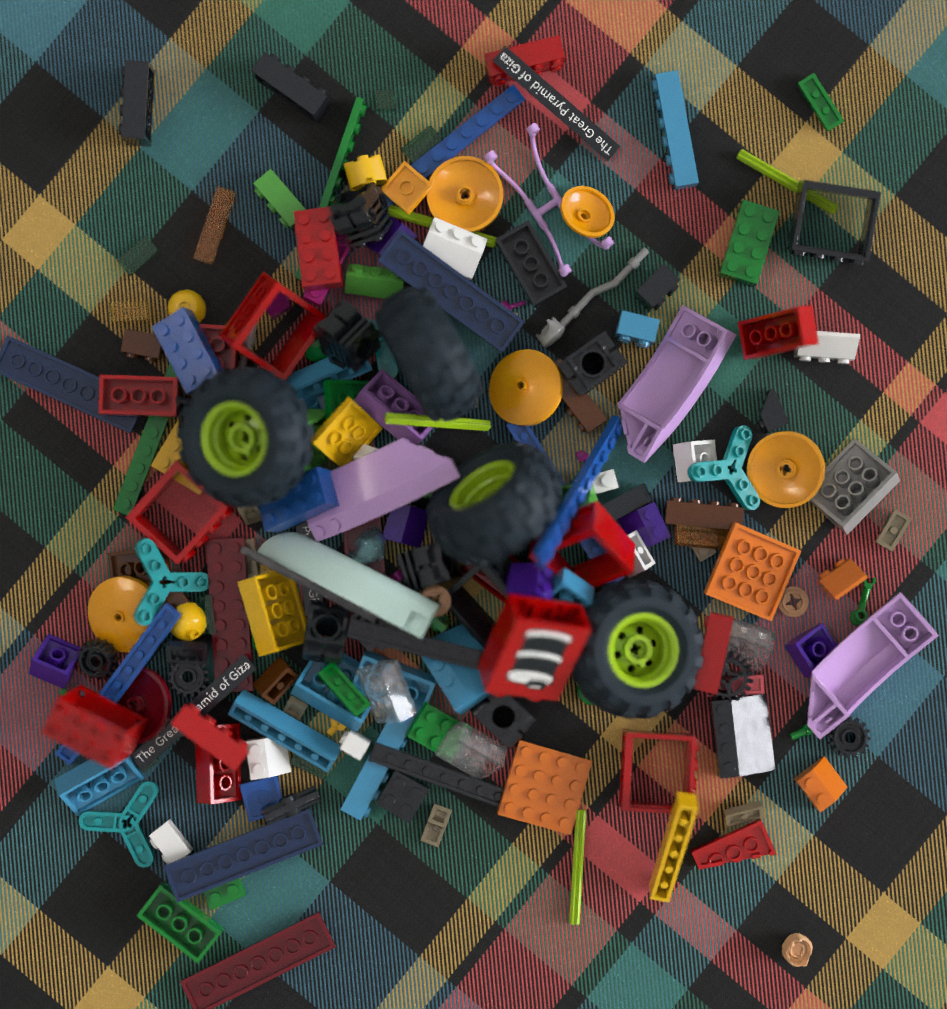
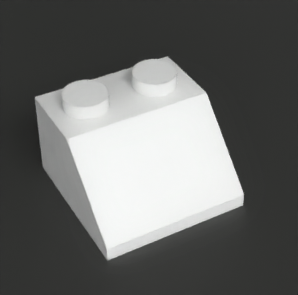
[673,440,717,483]
[245,737,291,780]

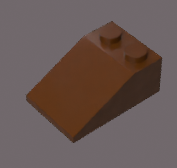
[107,546,172,586]

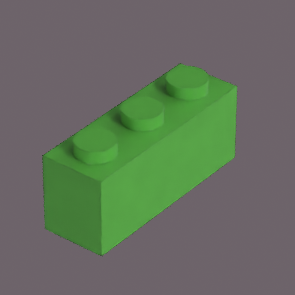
[253,169,306,230]
[345,263,405,299]

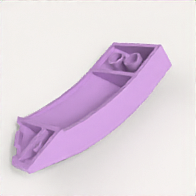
[617,305,736,463]
[307,437,460,542]
[807,592,938,739]

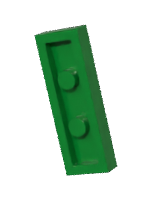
[797,73,844,132]
[317,662,371,718]

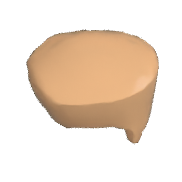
[782,933,813,967]

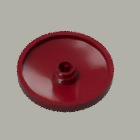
[103,667,172,744]

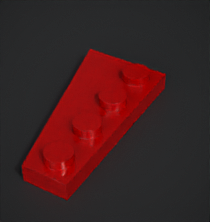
[690,819,776,870]

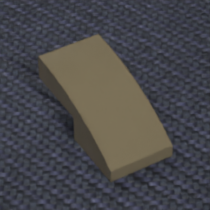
[420,804,452,848]

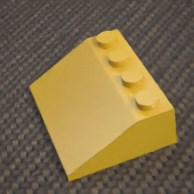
[238,571,307,657]

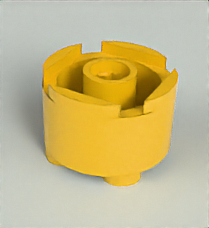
[344,155,387,191]

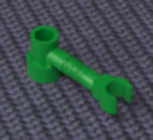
[849,574,876,626]

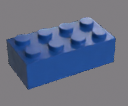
[151,307,224,395]
[258,467,339,533]

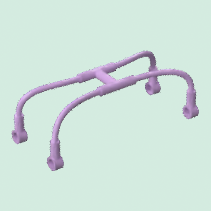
[484,123,614,277]

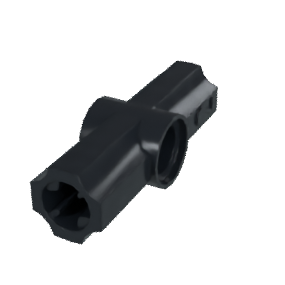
[260,786,320,826]

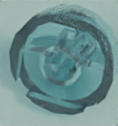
[349,526,386,565]

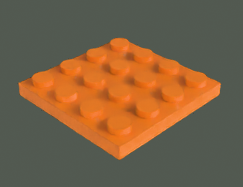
[703,522,801,622]
[497,740,592,835]

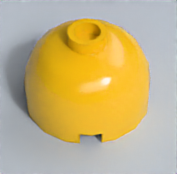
[167,289,207,323]
[171,602,207,641]

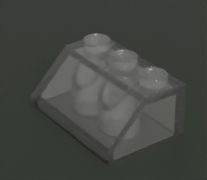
[726,618,776,673]
[356,659,417,723]
[435,721,507,780]

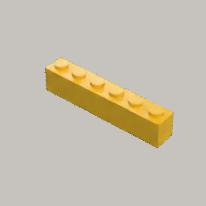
[649,791,698,903]

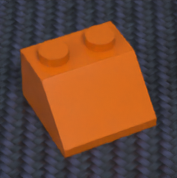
[816,558,868,600]
[794,756,847,813]

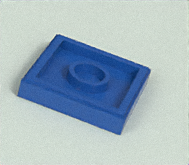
[239,776,283,822]

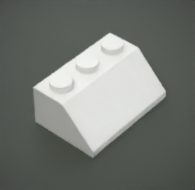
[423,217,488,281]
[794,331,860,364]

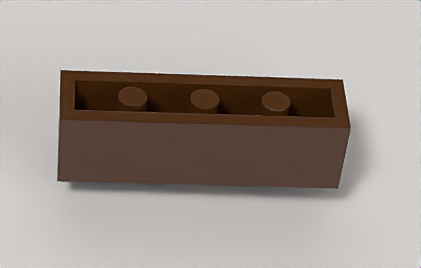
[555,358,607,434]
[664,497,744,530]

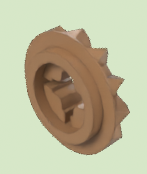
[421,586,451,617]
[778,586,809,617]

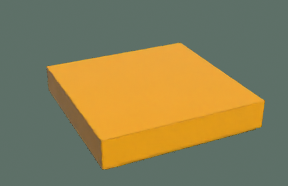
[381,161,434,215]

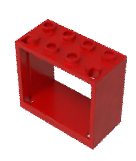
[219,271,327,380]
[125,458,234,565]
[528,500,635,588]
[41,685,149,769]
[619,729,699,814]

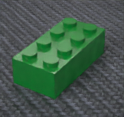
[718,199,780,287]
[137,881,224,964]

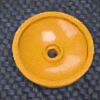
[560,186,615,238]

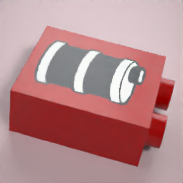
[478,594,591,702]

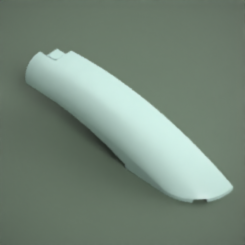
[257,532,441,640]

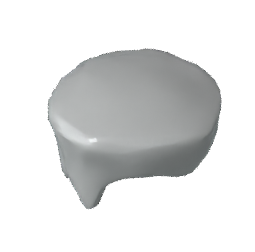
[536,317,565,348]

